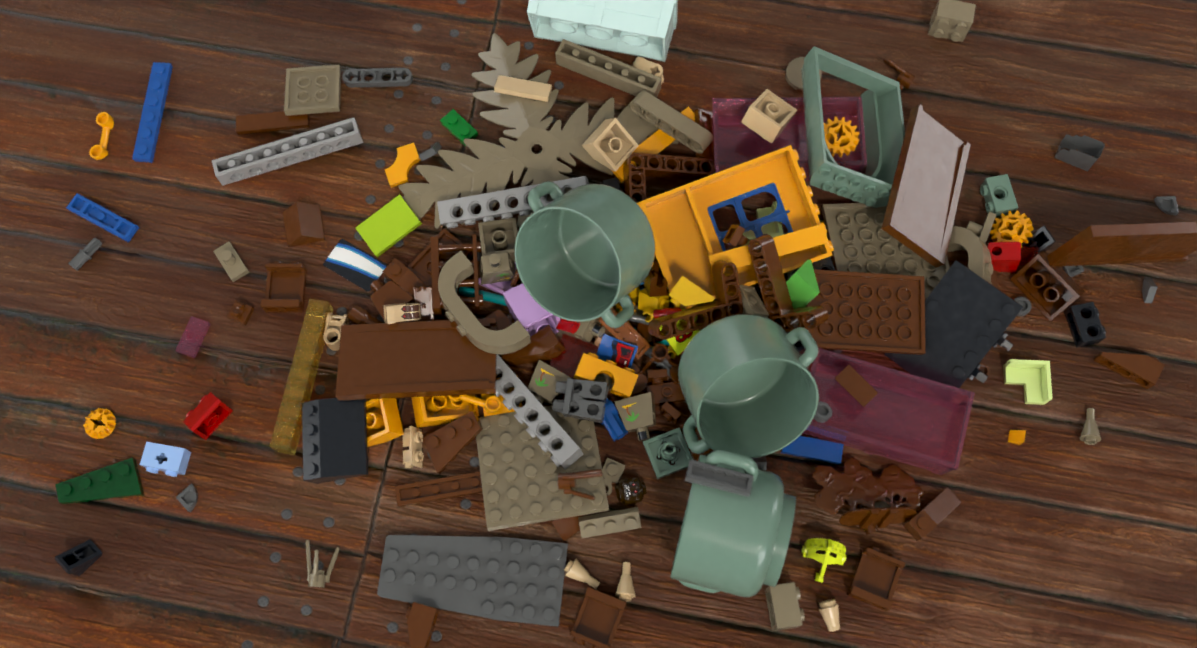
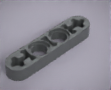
[342,68,413,88]

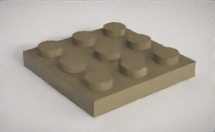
[284,64,341,116]

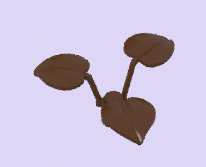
[630,314,682,395]

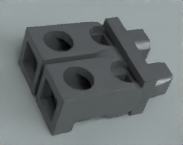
[552,378,609,423]

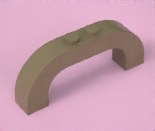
[948,226,993,284]
[438,251,531,354]

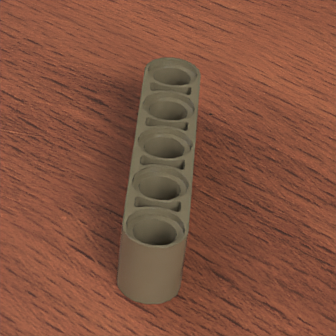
[629,90,714,154]

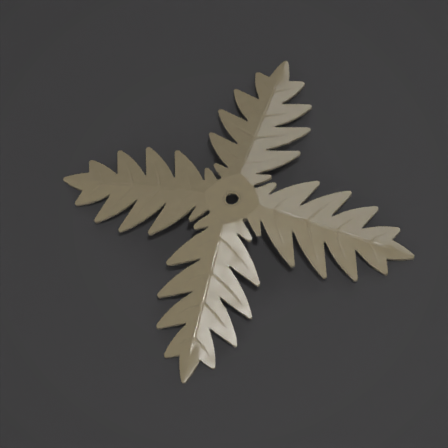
[398,33,679,229]

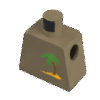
[479,252,516,285]
[528,360,571,406]
[615,392,656,441]

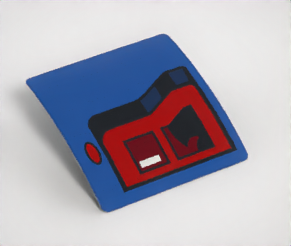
[596,334,638,369]

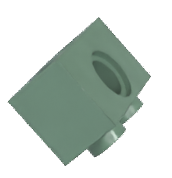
[980,174,1019,218]

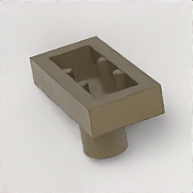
[966,211,996,244]
[213,241,250,282]

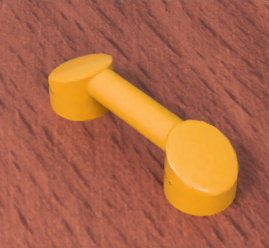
[89,112,114,160]
[448,395,501,413]

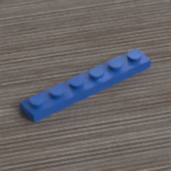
[132,62,173,163]

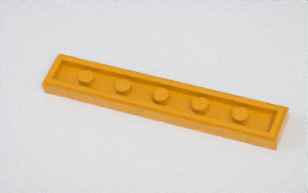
[611,106,695,183]
[708,224,829,272]

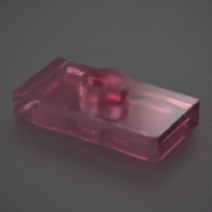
[175,316,210,358]

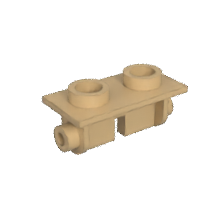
[403,426,424,469]

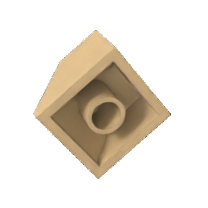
[741,89,797,144]
[582,118,639,172]

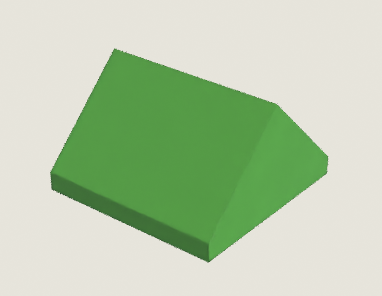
[786,259,820,309]

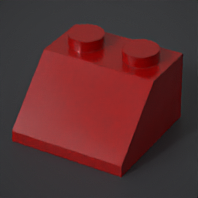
[183,392,233,440]

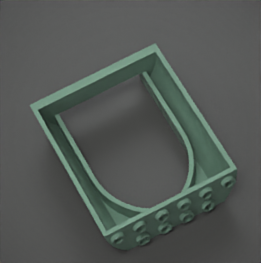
[801,46,905,208]

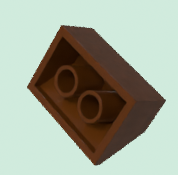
[1010,251,1085,321]

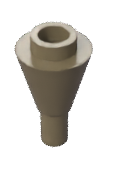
[1080,408,1101,445]

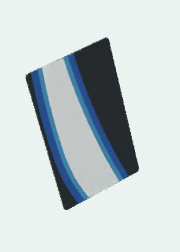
[323,239,387,292]

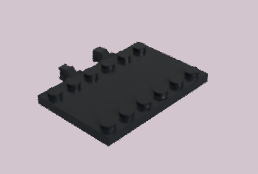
[884,260,1023,401]

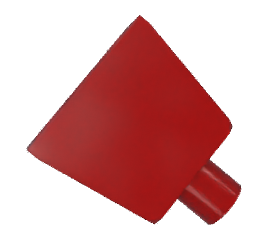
[987,242,1021,273]

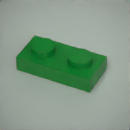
[440,109,478,146]

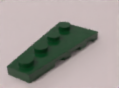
[55,458,144,504]

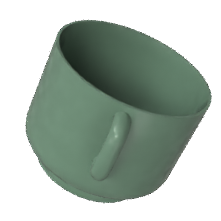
[515,181,655,328]
[678,314,819,458]
[670,450,796,598]

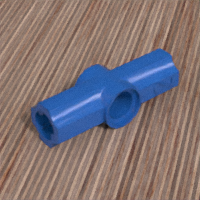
[597,398,628,441]

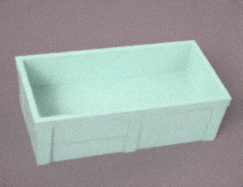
[527,0,678,62]

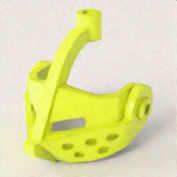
[801,538,846,583]

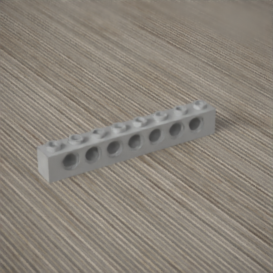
[211,117,363,186]
[437,176,589,228]
[495,354,583,470]

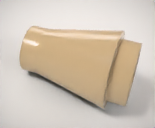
[818,599,841,632]

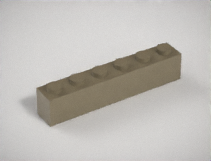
[555,39,662,98]

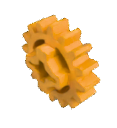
[824,116,860,158]
[990,211,1034,248]

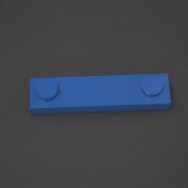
[66,193,139,243]

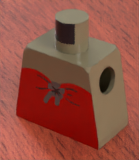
[556,318,605,342]

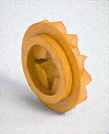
[83,408,116,439]

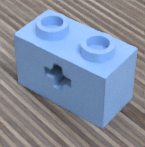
[140,442,191,477]

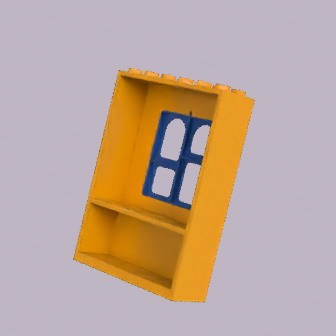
[637,145,834,310]

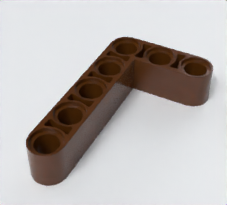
[623,153,715,202]
[748,234,828,332]
[648,260,743,340]

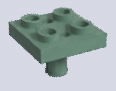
[643,428,693,480]

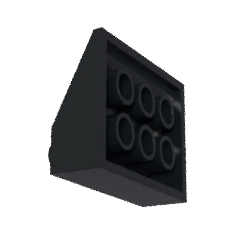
[302,398,368,484]

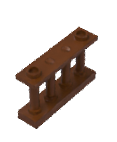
[430,234,483,315]

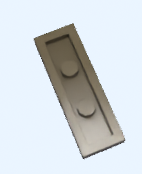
[578,507,641,538]

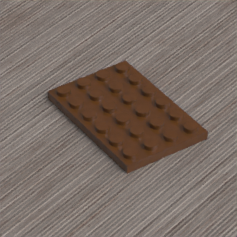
[806,269,925,355]

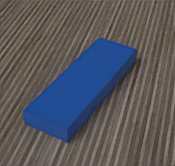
[781,436,844,465]

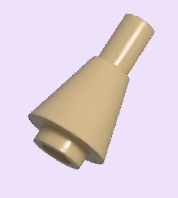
[564,559,600,589]
[615,562,636,602]

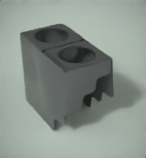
[1054,134,1105,172]

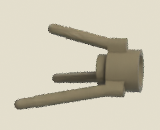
[306,540,340,587]

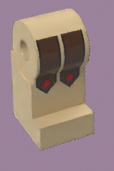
[383,303,421,324]

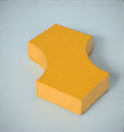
[384,143,420,188]

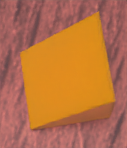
[1008,430,1026,445]

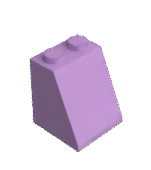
[503,283,560,337]

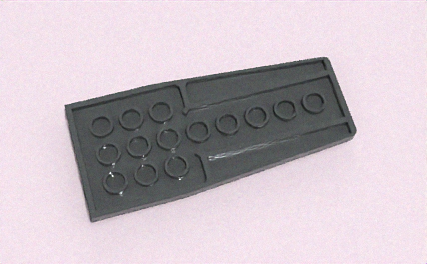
[377,535,568,627]

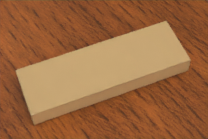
[494,75,552,102]

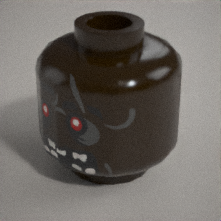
[615,477,647,505]

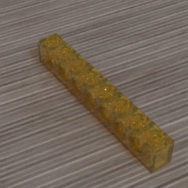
[270,299,333,455]

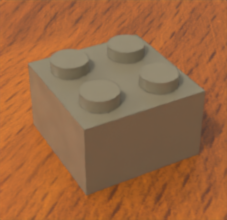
[928,0,976,42]
[478,218,518,262]
[765,582,805,631]

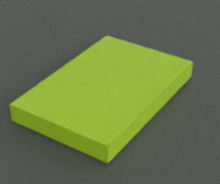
[356,194,422,257]

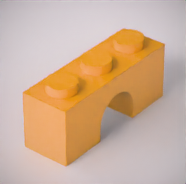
[573,352,638,399]

